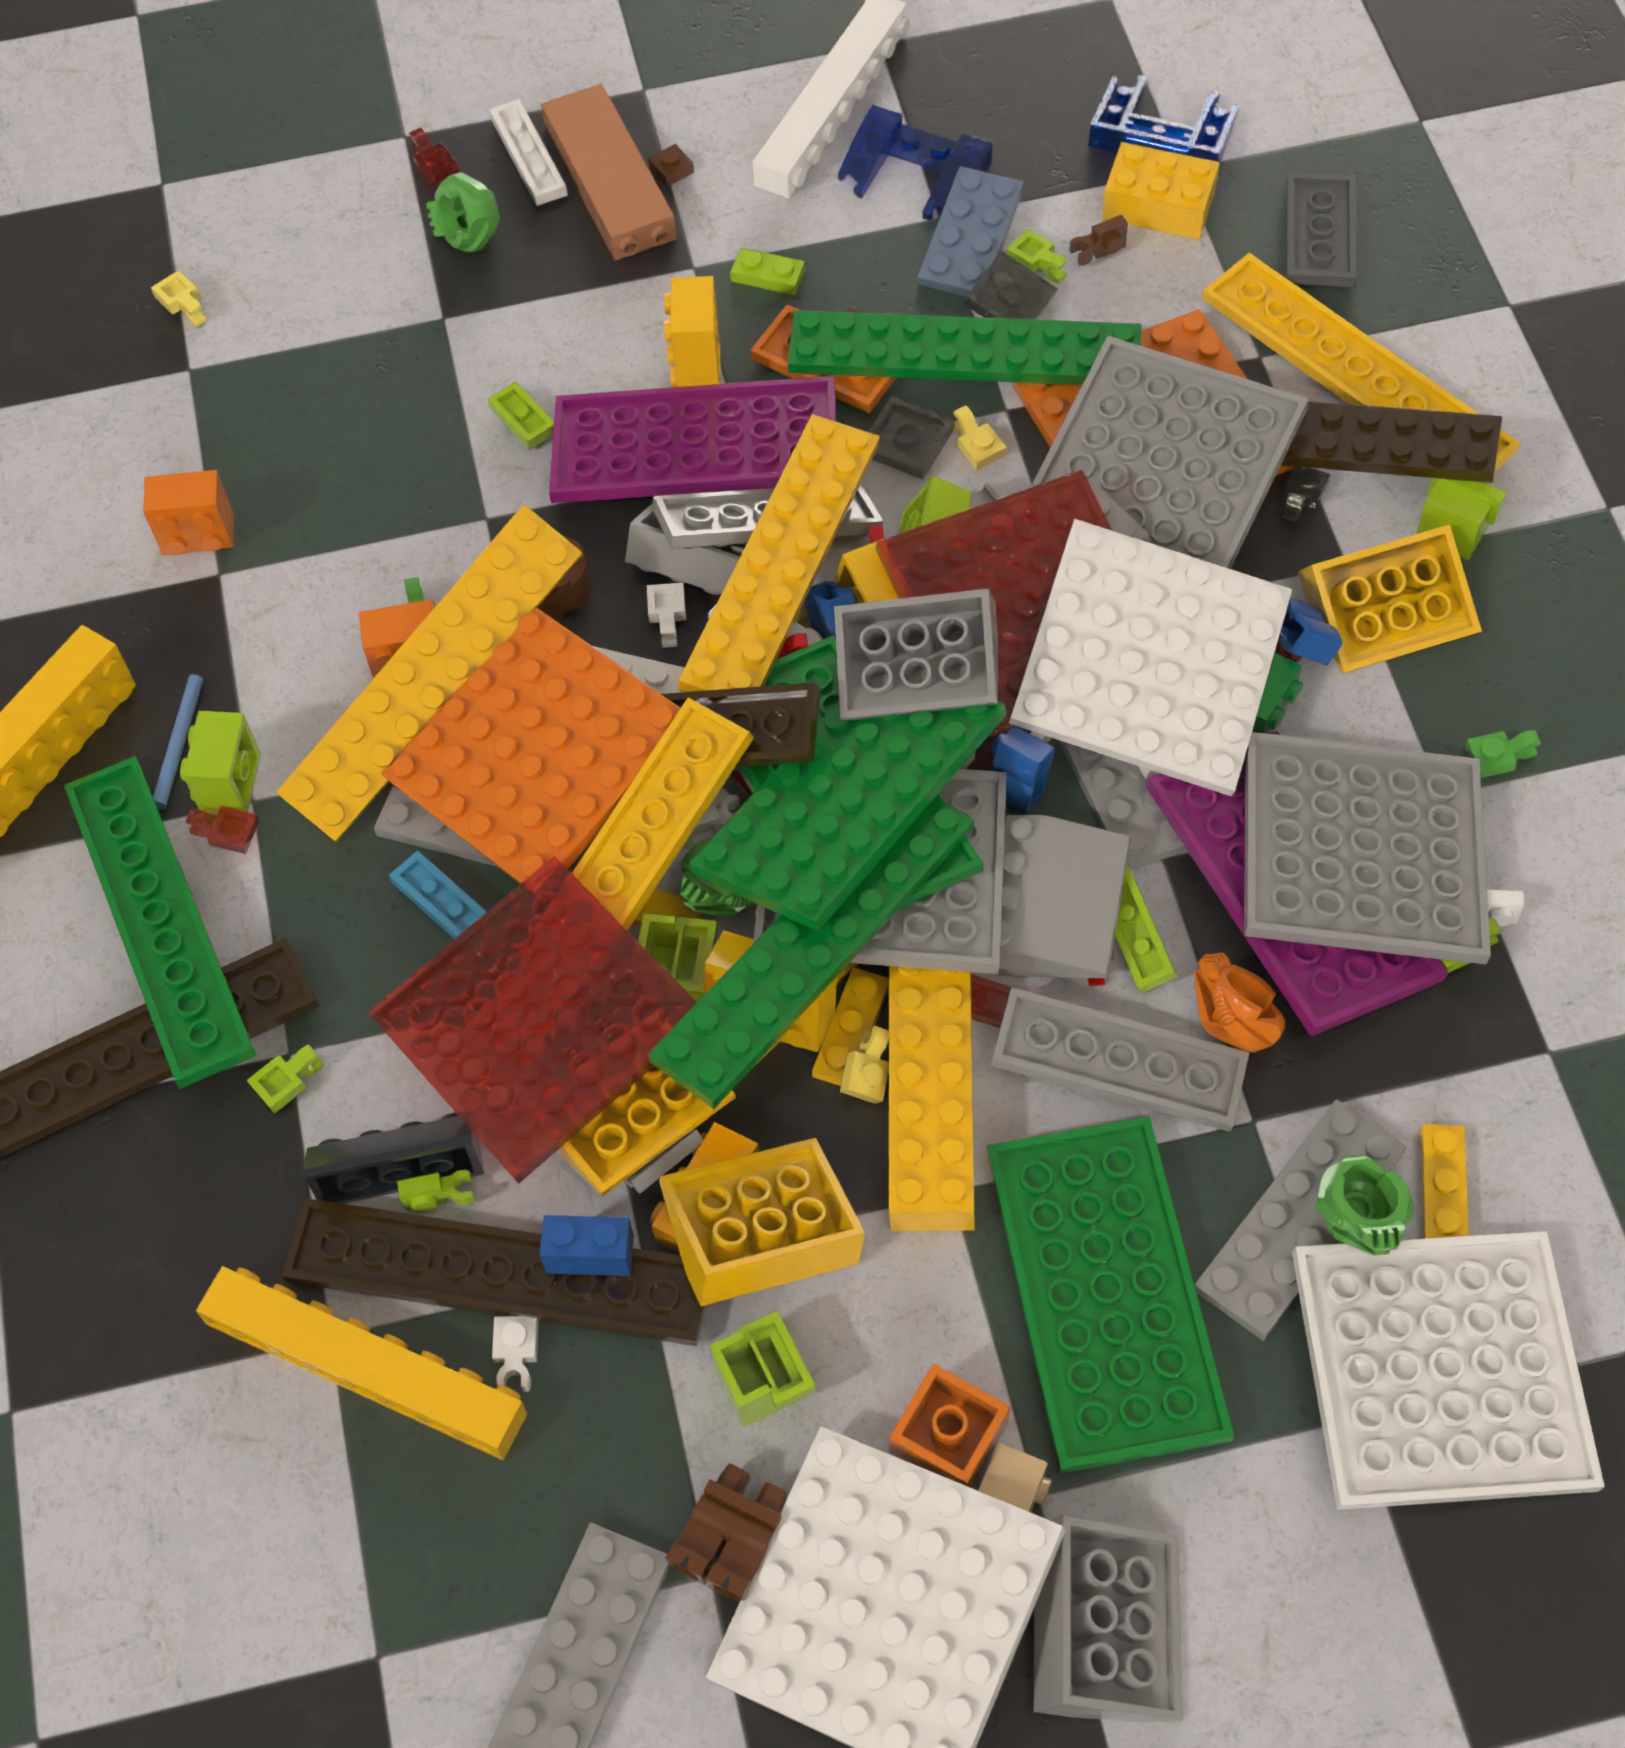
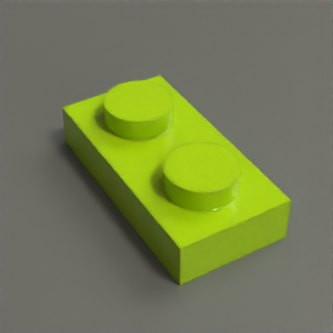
[730,248,805,295]
[487,381,554,450]

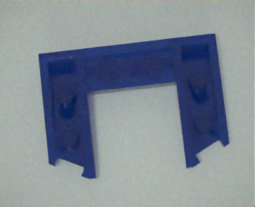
[1088,76,1239,163]
[838,104,993,220]

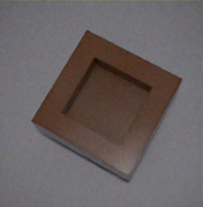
[648,143,694,187]

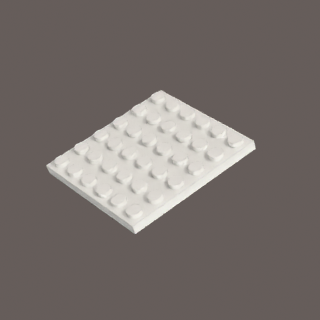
[1009,519,1292,796]
[1292,1231,1605,1510]
[705,1426,1066,1748]

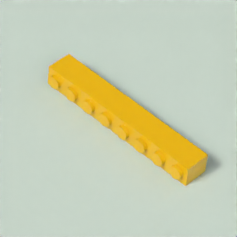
[196,1266,528,1461]

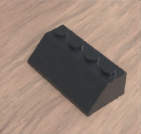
[303,1113,484,1204]

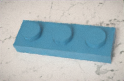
[389,850,489,953]

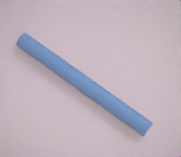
[153,675,203,809]

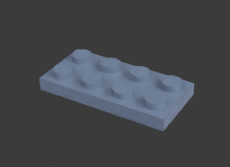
[917,166,1024,301]

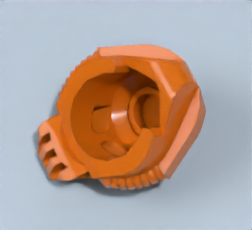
[1194,953,1285,1053]

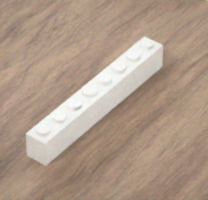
[752,0,910,199]

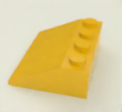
[1298,524,1482,674]
[528,1009,736,1197]
[659,1138,865,1306]

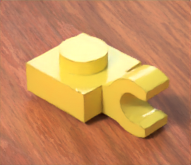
[151,270,207,327]
[953,405,1007,471]
[840,1026,889,1104]

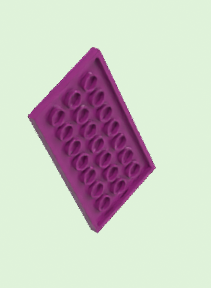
[549,376,836,503]
[1145,730,1448,1037]

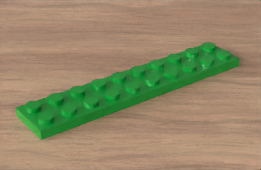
[788,310,1142,385]
[64,756,257,1089]
[648,796,974,1109]

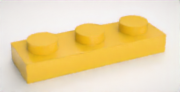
[812,967,889,1086]
[1420,1123,1469,1239]

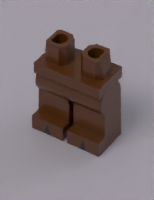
[665,1463,787,1603]

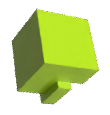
[1416,478,1507,560]
[633,913,718,1005]
[709,1310,816,1428]

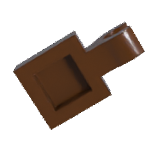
[1069,214,1128,265]

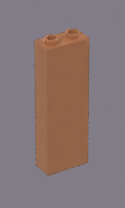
[541,83,677,261]

